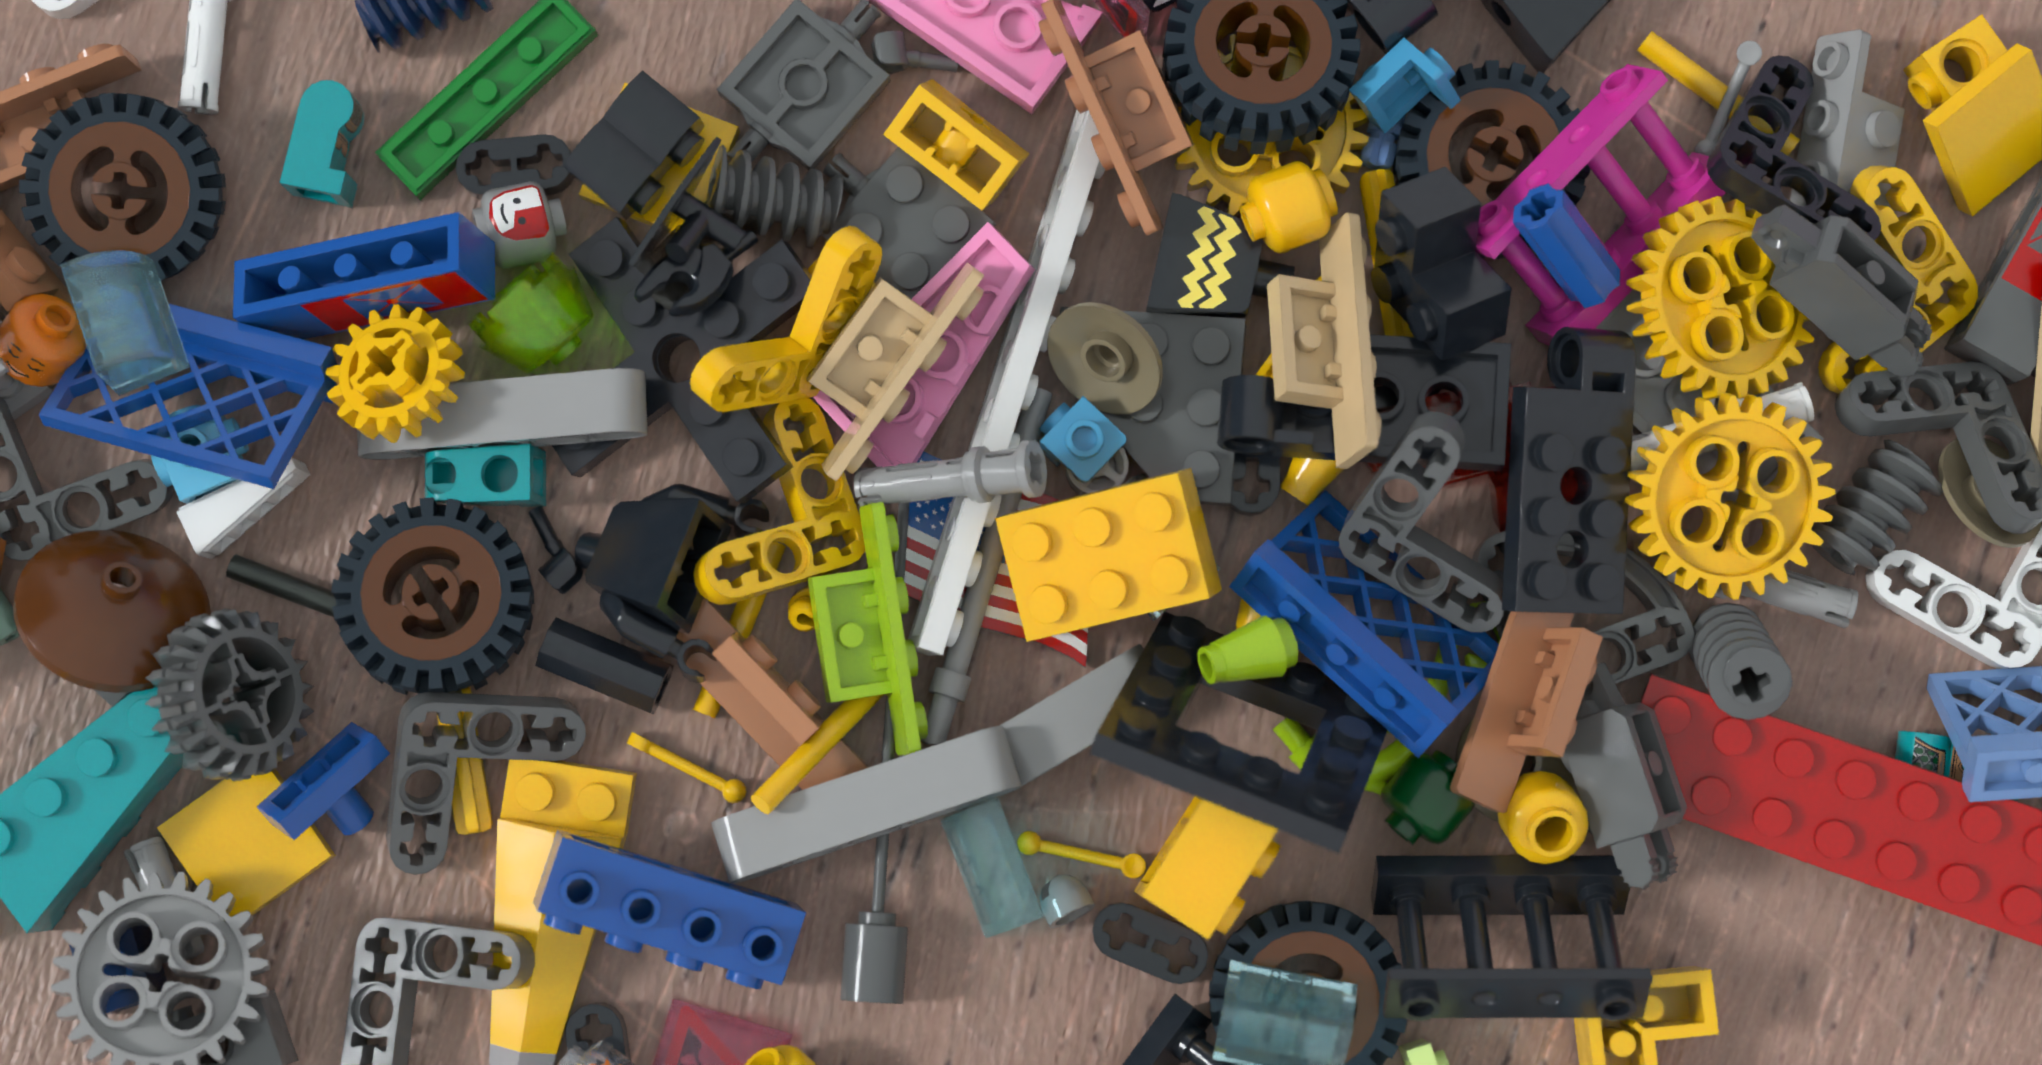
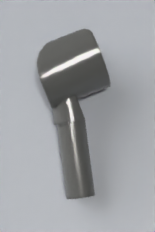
[871,31,958,74]

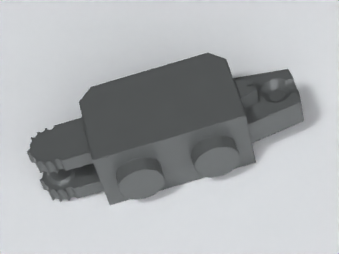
[1751,204,1932,378]
[1561,662,1687,889]

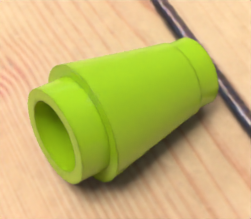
[1197,615,1298,685]

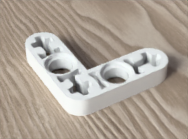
[1865,525,2042,669]

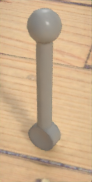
[1694,40,1762,156]

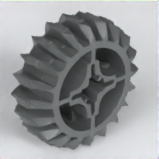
[145,609,314,781]

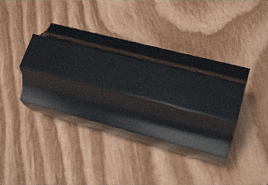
[535,617,674,714]

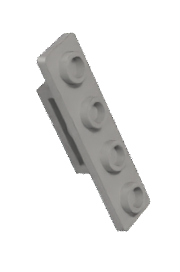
[1790,29,1905,216]

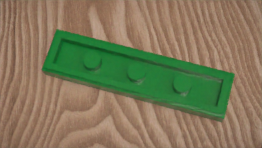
[375,0,598,200]

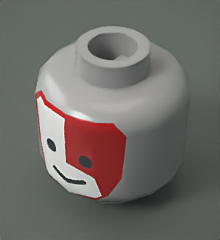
[472,182,567,269]

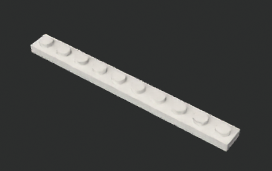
[908,110,1105,656]

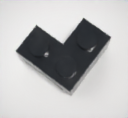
[1371,167,1512,361]

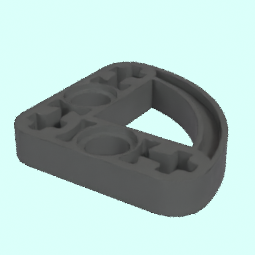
[1472,531,1694,684]

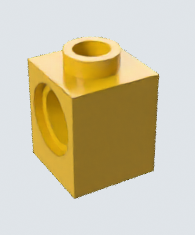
[1903,14,2008,112]

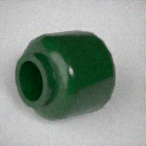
[1381,750,1475,845]

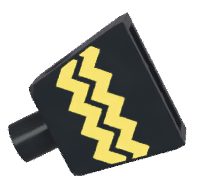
[1146,193,1295,319]

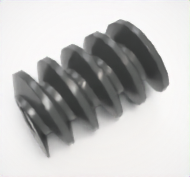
[707,144,843,249]
[1811,440,1943,575]
[1689,603,1793,720]

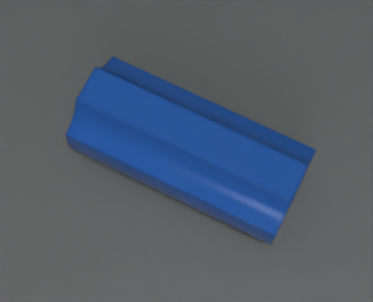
[1513,183,1620,308]

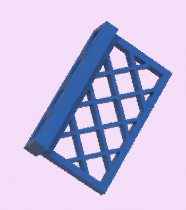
[38,286,338,489]
[1229,490,1499,758]

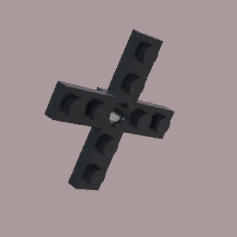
[552,217,812,504]

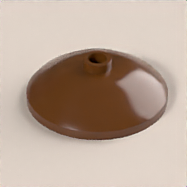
[13,530,211,693]

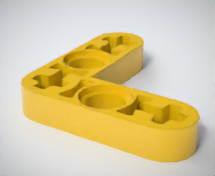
[1819,165,1978,394]
[690,226,883,412]
[694,398,865,605]

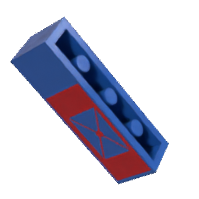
[233,212,495,340]

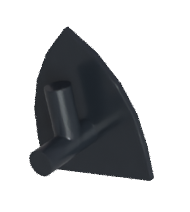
[628,137,747,267]

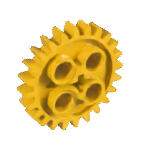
[1175,33,1369,217]
[1626,196,1814,400]
[1625,392,1835,600]

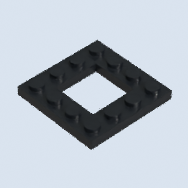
[1090,612,1388,854]

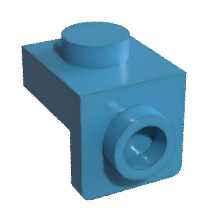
[1349,38,1461,134]
[1039,396,1126,483]

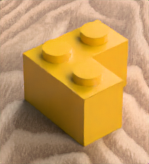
[1574,966,1719,1065]

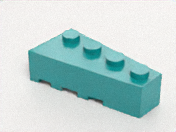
[0,687,184,933]

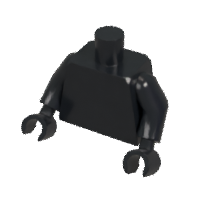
[575,484,769,683]

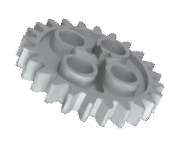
[51,871,271,1065]

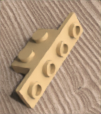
[1267,212,1381,469]
[807,262,984,481]

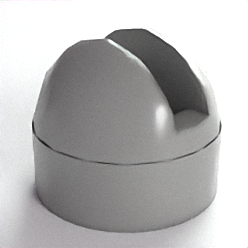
[1039,875,1095,928]

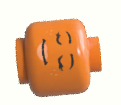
[0,293,89,387]

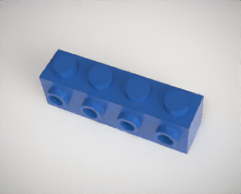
[533,829,806,989]

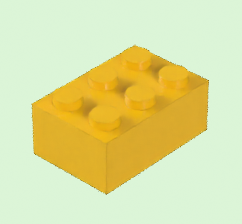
[995,468,1222,642]
[1134,796,1281,939]

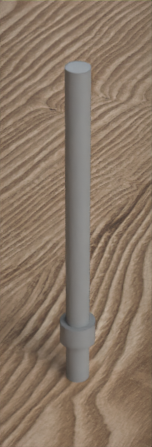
[920,387,1053,746]

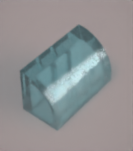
[60,250,190,396]
[940,797,1044,938]
[1212,960,1358,1065]

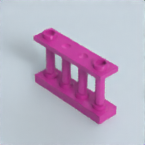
[1476,64,1726,346]

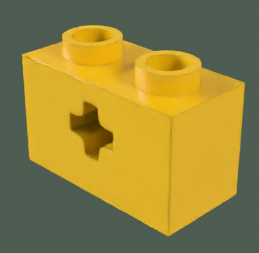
[883,79,1030,211]

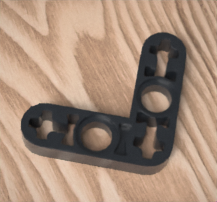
[1706,55,1882,241]

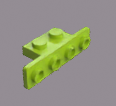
[807,502,928,756]

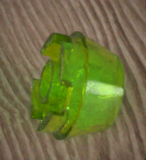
[467,251,594,374]

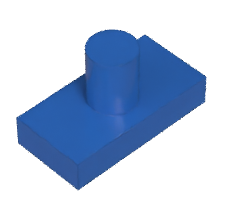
[256,722,390,840]

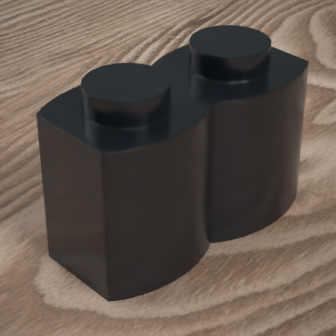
[563,70,705,220]

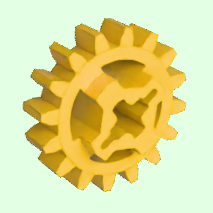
[326,304,465,443]

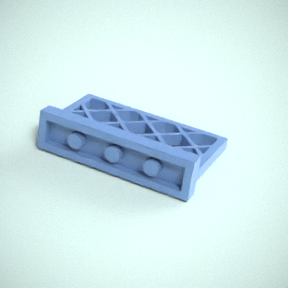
[1926,666,2042,802]

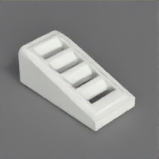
[177,458,311,559]

